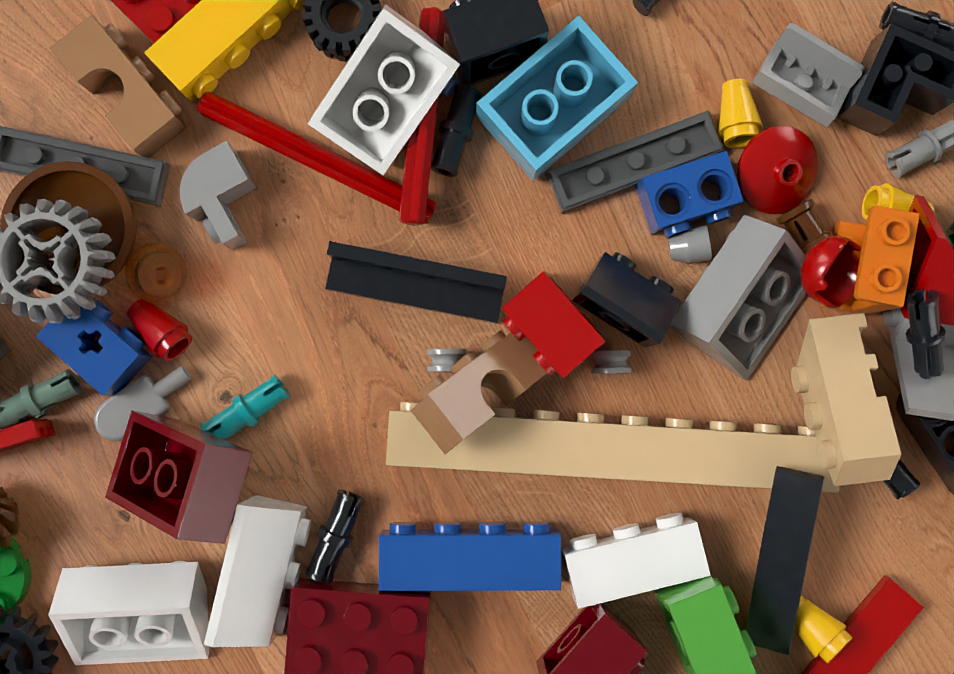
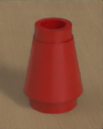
[127,298,192,362]

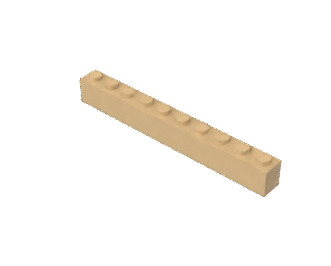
[386,402,839,493]

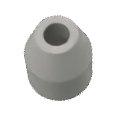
[668,225,712,263]

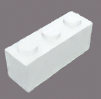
[561,513,711,609]

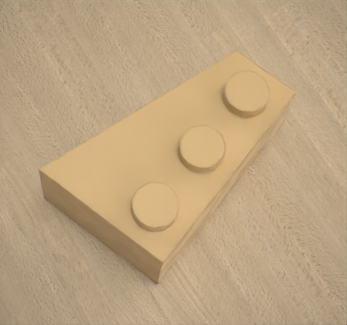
[791,313,901,486]

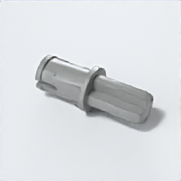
[885,119,954,178]

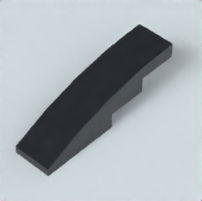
[746,466,824,655]

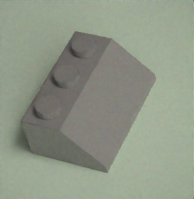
[670,215,806,381]

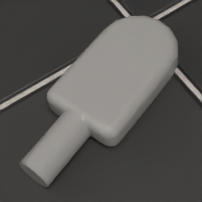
[94,366,192,441]

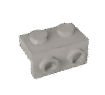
[752,23,865,128]

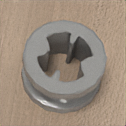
[427,349,466,372]
[591,351,632,374]

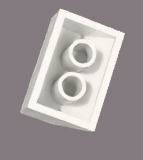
[308,4,460,175]
[204,495,311,647]
[48,561,209,665]

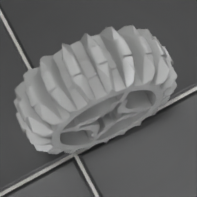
[0,199,116,324]

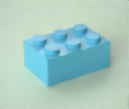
[476,15,638,181]

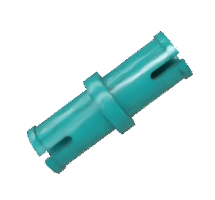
[200,374,291,440]

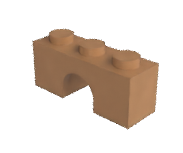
[50,15,187,158]
[411,330,547,454]

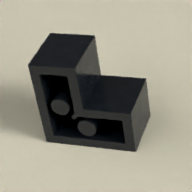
[837,23,954,136]

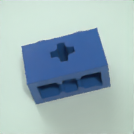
[36,297,153,396]

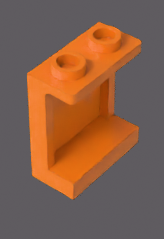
[819,205,920,315]

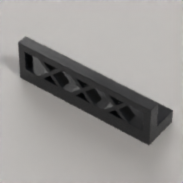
[325,241,507,324]

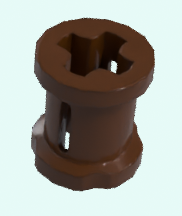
[776,198,834,254]

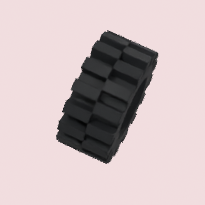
[302,0,382,62]

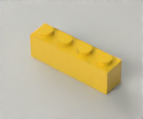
[144,0,304,103]

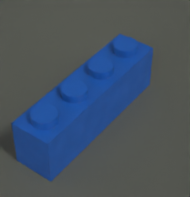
[379,522,561,591]

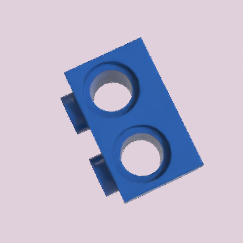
[635,151,744,238]

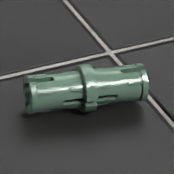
[0,369,82,430]

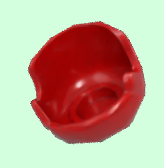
[800,235,861,308]

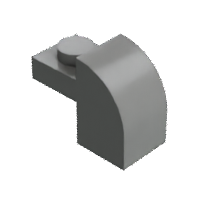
[180,141,257,250]

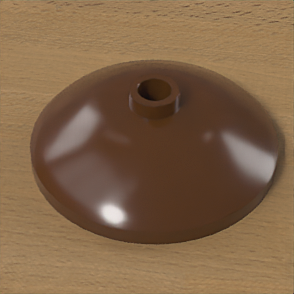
[0,161,137,295]

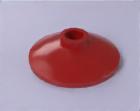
[737,126,818,214]

